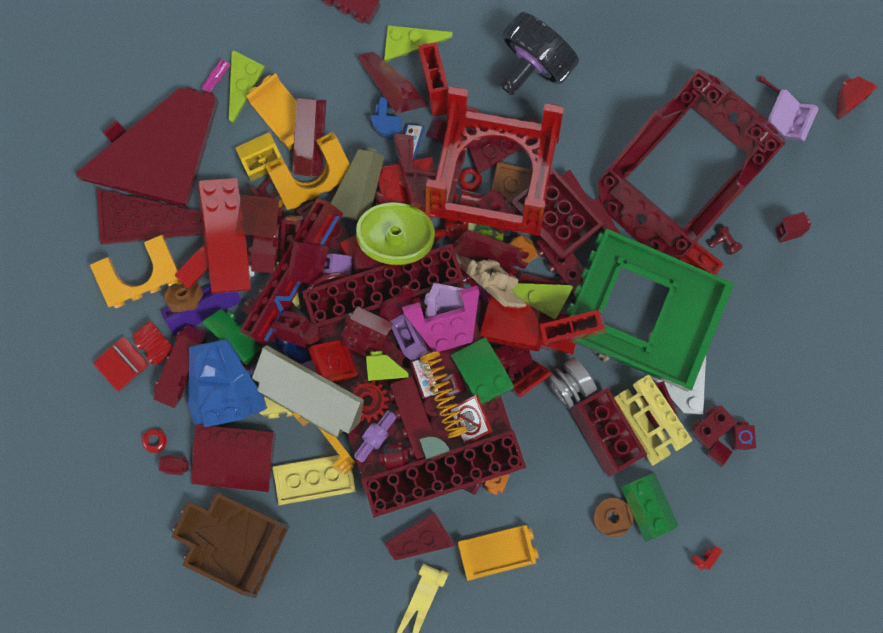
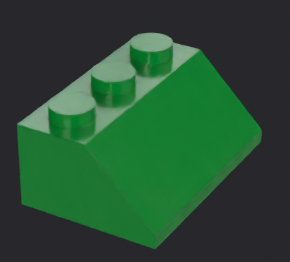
[202,309,263,367]
[621,473,679,542]

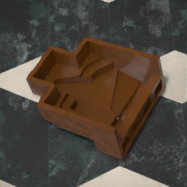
[171,493,290,598]

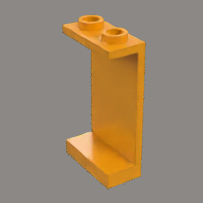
[246,73,297,152]

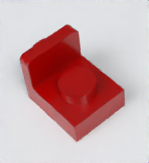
[691,546,723,571]

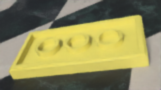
[273,453,356,505]

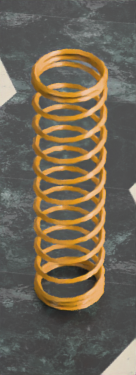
[420,351,468,438]

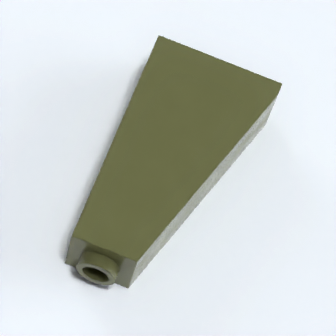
[331,148,384,221]

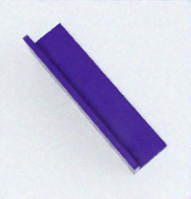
[161,285,242,336]

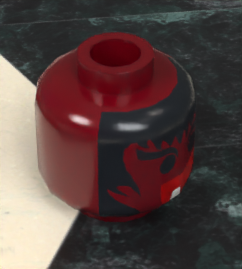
[379,443,409,470]

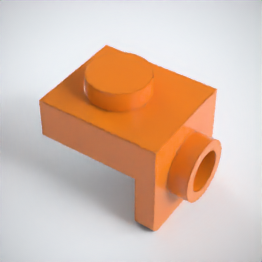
[509,235,539,263]
[484,474,510,495]

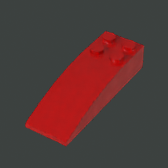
[198,178,251,294]

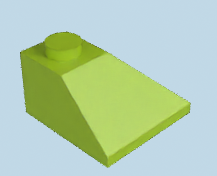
[366,351,409,381]

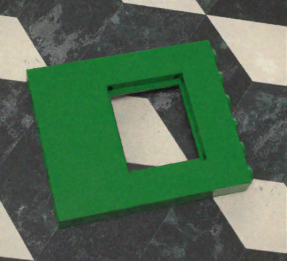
[566,229,734,392]

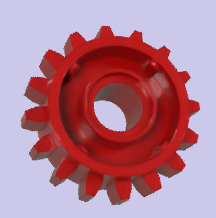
[350,379,389,423]

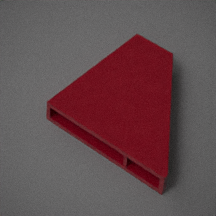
[75,87,219,208]

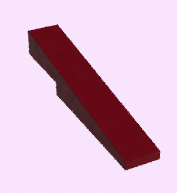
[560,170,621,235]

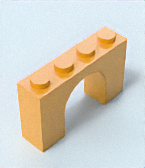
[265,132,350,210]
[90,234,179,308]

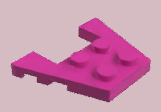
[402,286,479,352]

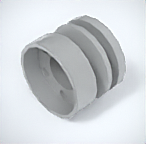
[547,357,597,409]

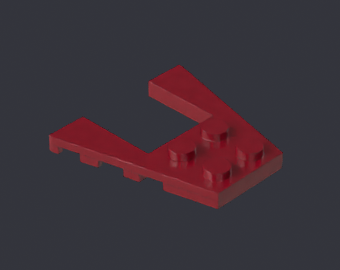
[393,133,469,209]

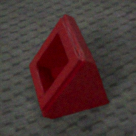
[427,120,448,144]

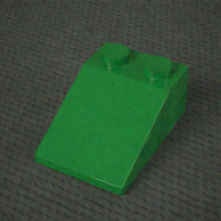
[451,337,514,405]

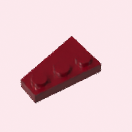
[385,513,455,561]

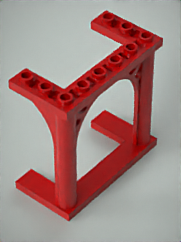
[426,87,564,236]

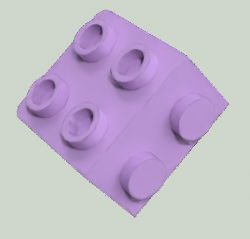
[768,89,819,142]
[425,283,464,318]

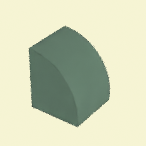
[420,437,450,460]

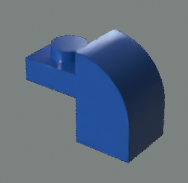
[371,97,402,140]

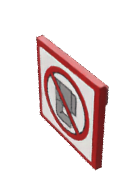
[449,395,493,445]

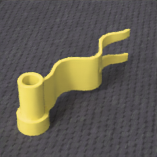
[397,563,449,633]

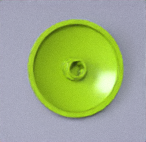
[356,203,435,265]

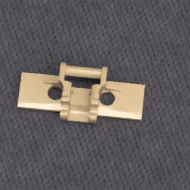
[456,254,527,308]

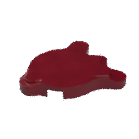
[377,285,426,331]

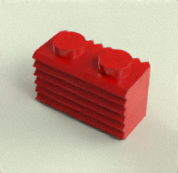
[132,321,173,366]

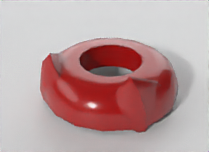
[458,168,482,192]
[142,428,167,453]

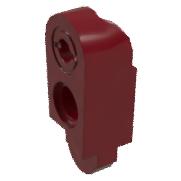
[271,311,321,347]

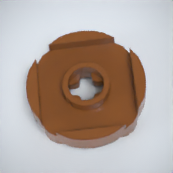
[164,281,203,312]
[593,498,633,537]

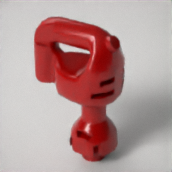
[433,219,469,244]

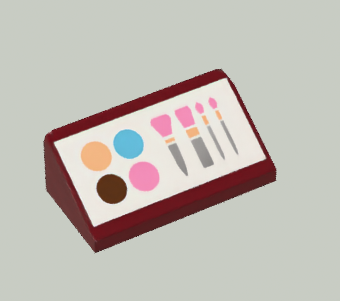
[410,359,441,400]

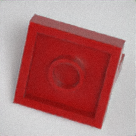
[308,339,357,384]

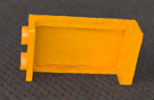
[292,413,356,474]
[458,525,539,581]

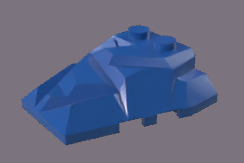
[188,339,267,427]

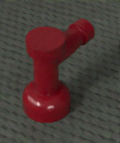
[708,226,743,255]

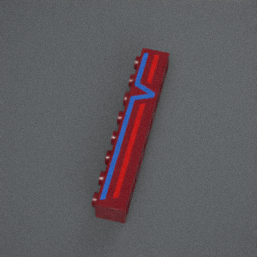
[239,198,343,346]

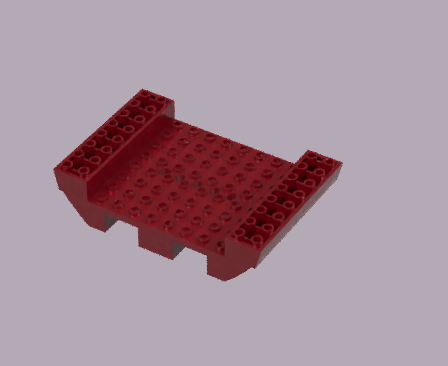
[302,244,526,518]

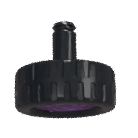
[500,12,579,95]

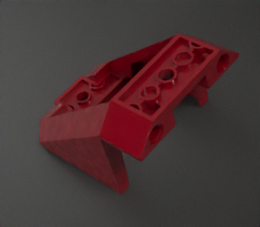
[598,69,786,257]

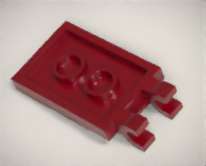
[452,229,529,276]

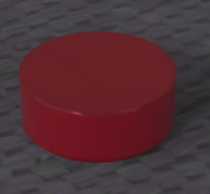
[423,396,443,417]

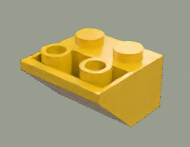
[235,132,281,181]

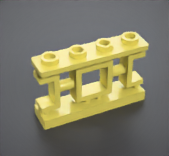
[614,375,692,466]

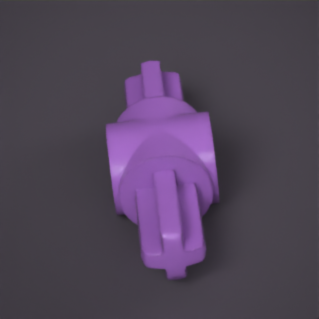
[354,410,397,462]

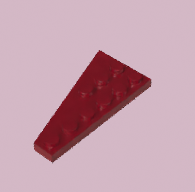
[97,188,204,245]

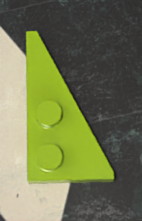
[384,26,453,62]
[229,50,265,124]
[511,283,573,319]

